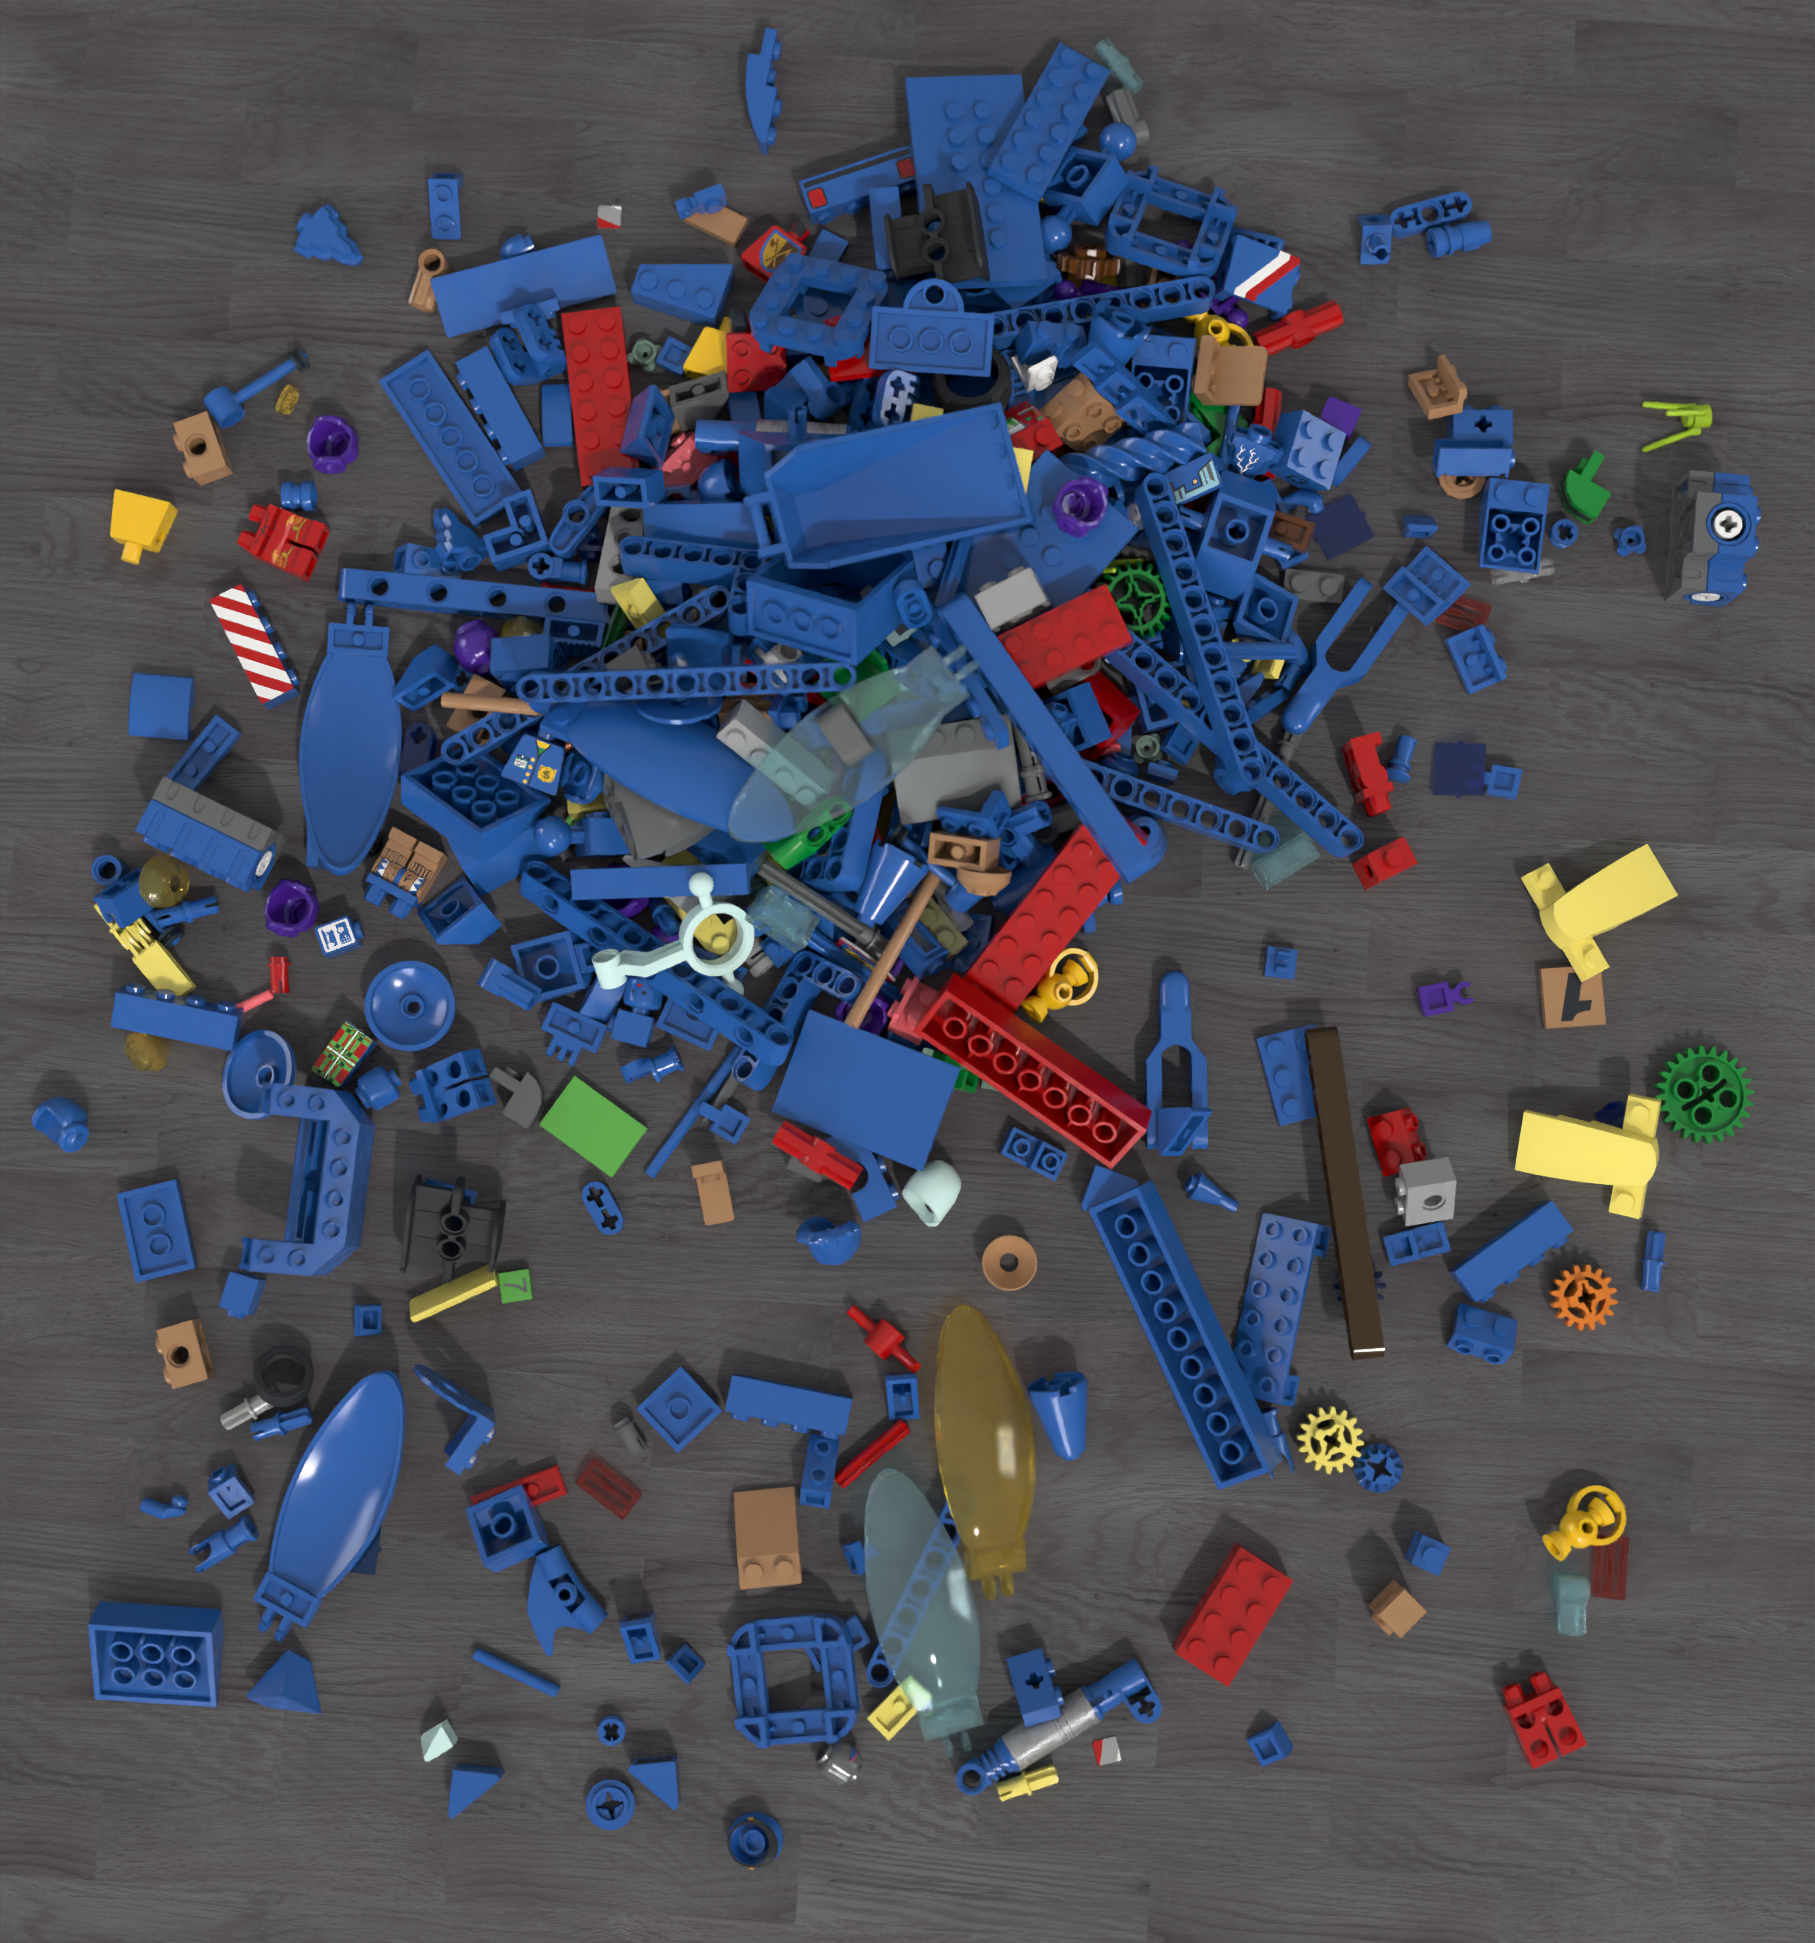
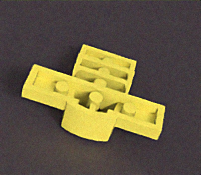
[1521,844,1678,982]
[1515,1094,1661,1219]

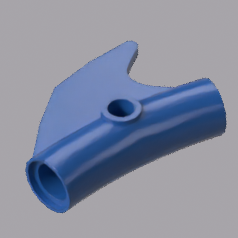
[527,1544,608,1656]

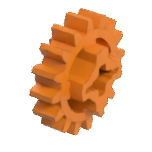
[1548,1264,1618,1331]

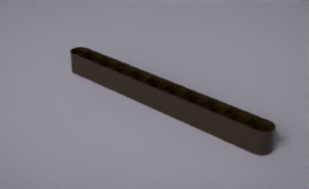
[1304,1026,1385,1361]

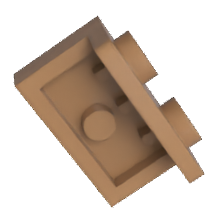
[1408,355,1467,420]

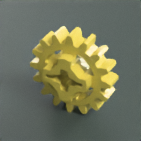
[1296,1406,1364,1474]

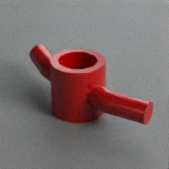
[846,1304,921,1373]

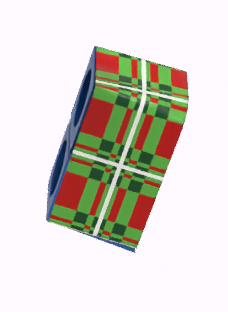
[311,1020,378,1088]

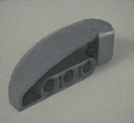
[603,773,715,861]

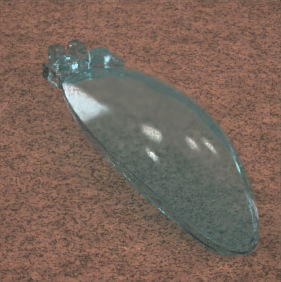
[728,645,979,843]
[864,1468,984,1758]

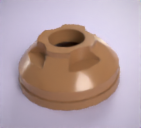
[956,866,1012,896]
[982,1235,1037,1291]

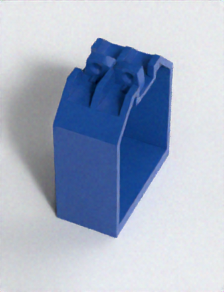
[746,551,913,666]

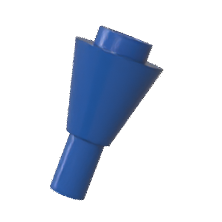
[1184,1172,1239,1213]

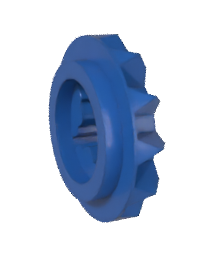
[1354,1443,1404,1493]
[586,1779,635,1830]

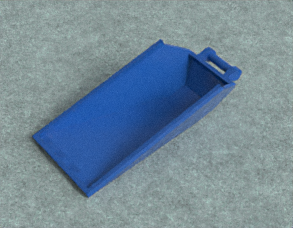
[743,402,1033,569]

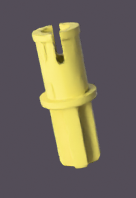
[996,1765,1058,1802]

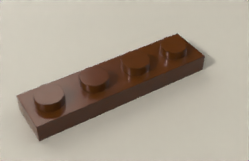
[1194,491,1316,554]

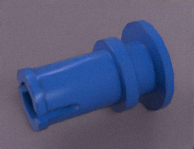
[1385,735,1417,783]

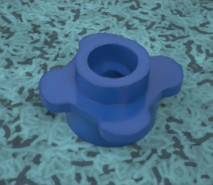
[1613,525,1646,557]

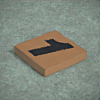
[1538,967,1606,1029]

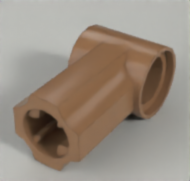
[408,249,451,313]

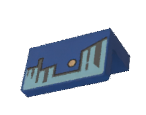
[1162,452,1225,507]

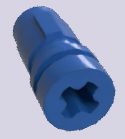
[1426,220,1492,258]

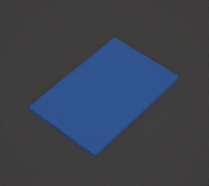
[772,1009,961,1171]

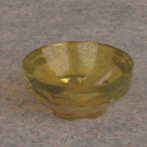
[139,855,190,909]

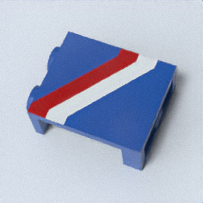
[1214,234,1301,321]

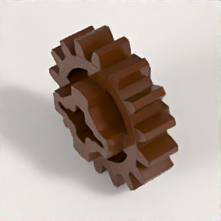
[1056,244,1121,281]

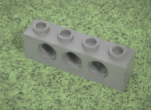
[595,507,645,605]

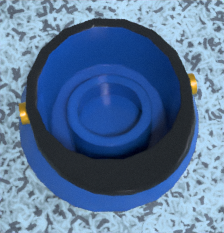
[727,1812,783,1869]

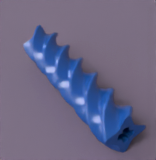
[1031,421,1207,488]

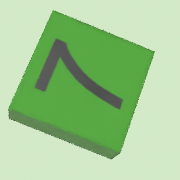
[498,1269,534,1304]

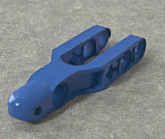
[1281,576,1410,735]
[1144,970,1208,1150]

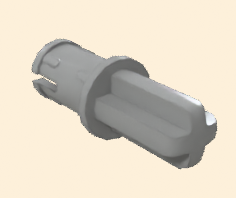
[220,1386,277,1430]

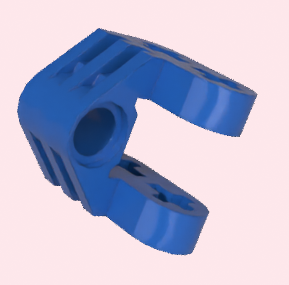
[489,304,567,386]
[848,370,922,432]

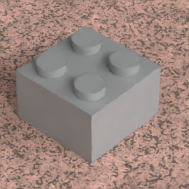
[975,566,1053,634]

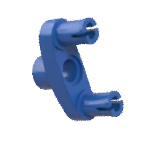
[549,485,611,561]

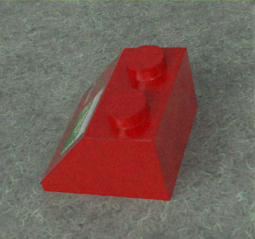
[1004,401,1063,464]

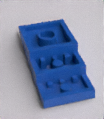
[643,499,767,562]

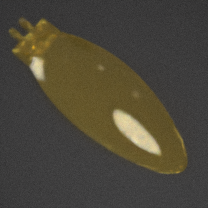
[935,1304,1036,1601]

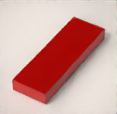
[471,1464,568,1506]

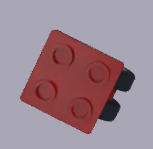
[726,308,787,392]

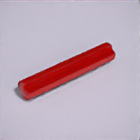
[834,1420,910,1488]

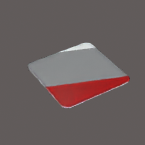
[597,205,621,229]
[1092,1737,1121,1766]

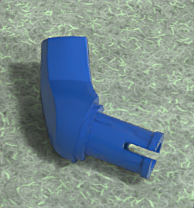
[1274,628,1311,695]

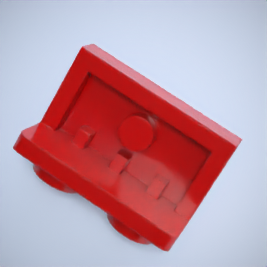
[1367,1107,1427,1177]

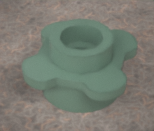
[628,338,662,372]
[1131,733,1162,764]

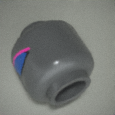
[815,1739,862,1786]

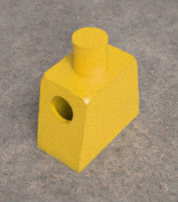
[683,317,731,379]
[110,489,178,565]

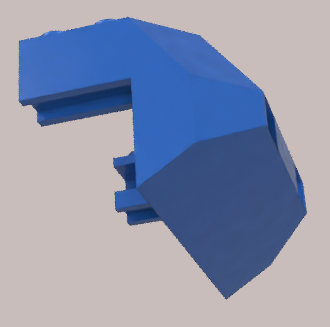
[238,1082,375,1276]

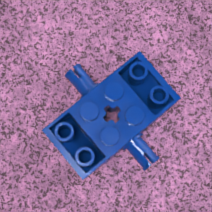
[738,405,848,495]
[1178,470,1293,603]

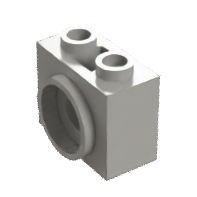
[1394,1157,1457,1226]

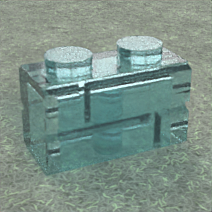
[1250,831,1321,891]
[745,885,820,953]

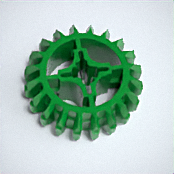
[1096,560,1172,641]

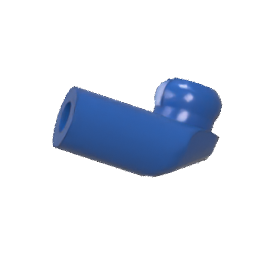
[1281,489,1324,514]
[140,1495,188,1519]

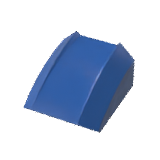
[510,930,593,1004]

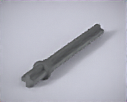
[1233,730,1302,870]
[757,860,889,955]

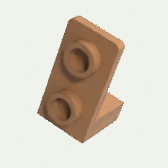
[691,1160,735,1226]

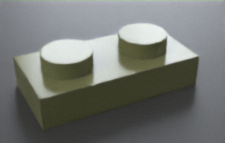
[919,897,970,963]

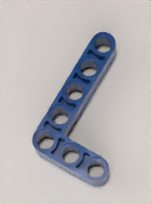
[619,536,766,636]
[786,743,890,892]
[732,950,866,1091]

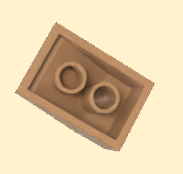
[734,1486,803,1590]

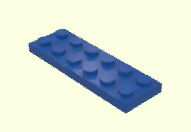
[987,43,1111,203]
[379,350,522,529]

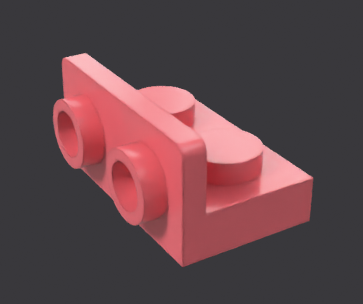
[650,432,718,500]
[887,976,939,1046]

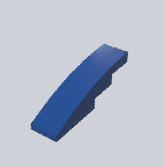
[1072,339,1177,436]

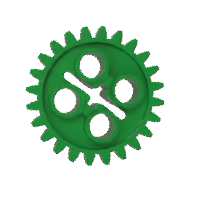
[1653,1046,1755,1144]

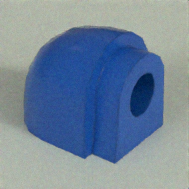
[500,233,536,260]

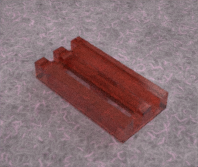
[1434,596,1492,631]
[575,1458,642,1521]
[1592,1534,1630,1600]

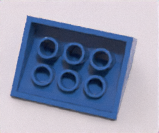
[401,746,551,863]
[88,1601,224,1707]

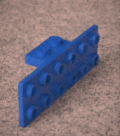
[430,235,617,337]

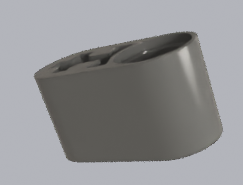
[816,701,876,767]

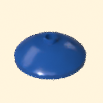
[365,961,456,1051]
[222,1030,296,1120]

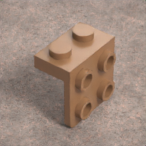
[1191,335,1268,406]
[1039,372,1127,454]

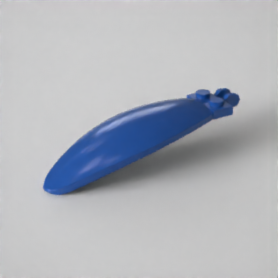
[299,602,402,876]
[528,683,795,842]
[253,1370,406,1642]

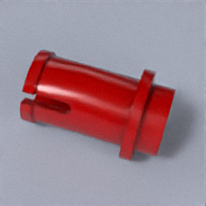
[266,957,291,994]

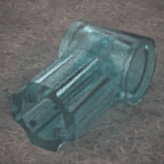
[1553,1573,1590,1637]

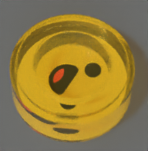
[275,385,299,416]

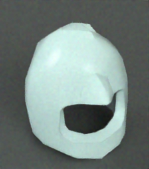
[902,1160,961,1227]

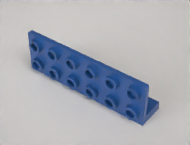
[1233,1213,1332,1406]

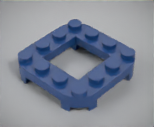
[1105,165,1238,278]
[749,253,889,367]
[727,1613,860,1748]

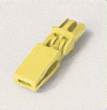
[94,903,196,997]

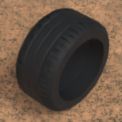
[932,348,1012,414]

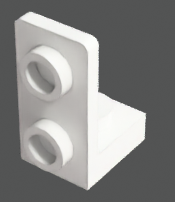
[1011,355,1058,392]

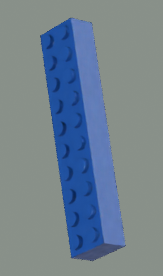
[1088,1180,1283,1490]

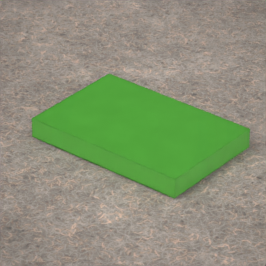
[539,1076,648,1178]

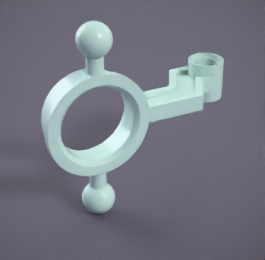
[592,872,754,996]

